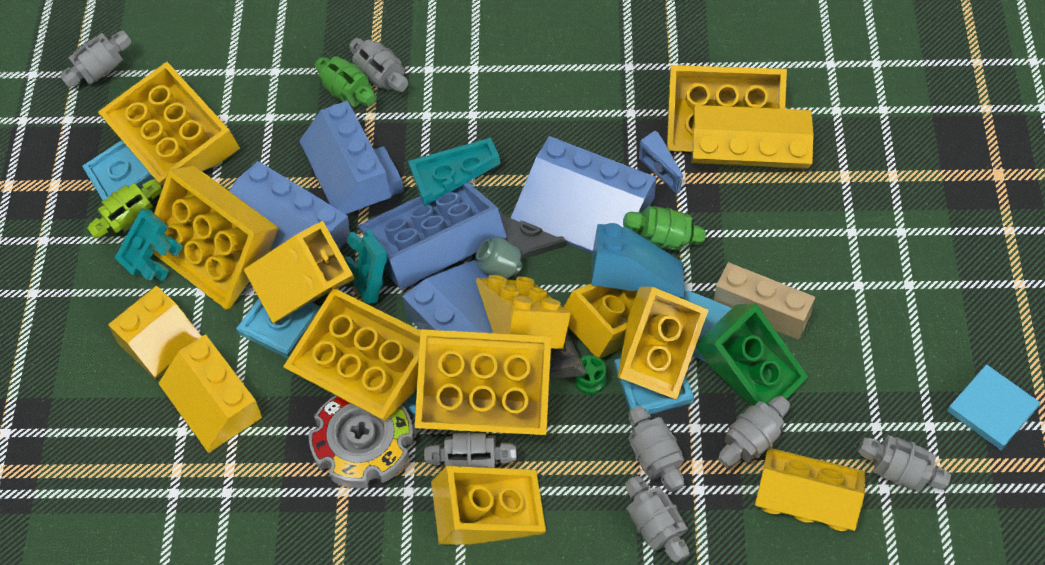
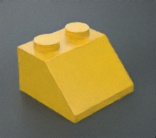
[108,286,202,380]

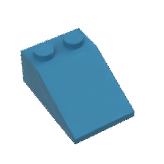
[591,223,685,298]

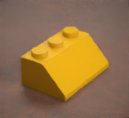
[158,334,262,453]
[755,448,865,531]

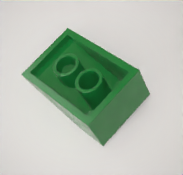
[696,303,808,406]

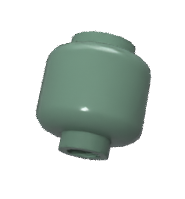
[476,237,522,280]

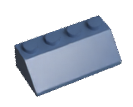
[299,101,391,214]

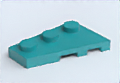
[408,138,500,206]

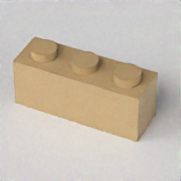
[714,262,815,340]

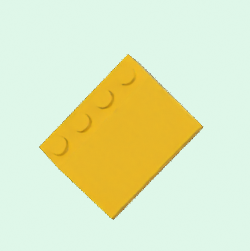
[98,62,240,186]
[667,65,787,152]
[153,166,279,310]
[283,288,420,421]
[415,329,551,435]

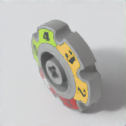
[309,395,414,488]

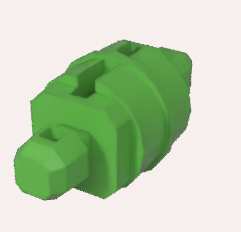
[315,56,376,107]
[623,206,706,250]

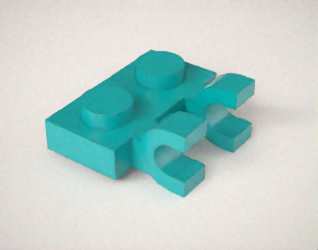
[115,209,183,281]
[344,229,387,304]

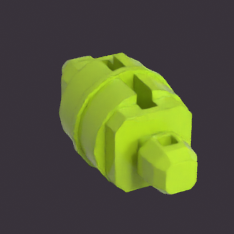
[87,179,162,238]

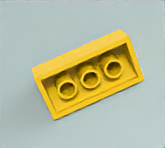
[691,105,814,169]

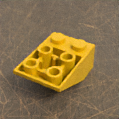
[243,221,355,323]
[476,275,571,349]

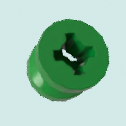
[575,356,606,395]

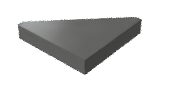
[499,211,565,259]
[549,331,586,380]

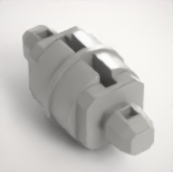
[60,31,132,87]
[349,38,408,92]
[718,396,790,469]
[628,406,684,492]
[424,431,517,468]
[858,435,951,492]
[625,476,689,563]

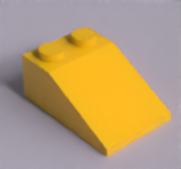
[564,284,638,359]
[618,287,708,400]
[431,466,546,545]

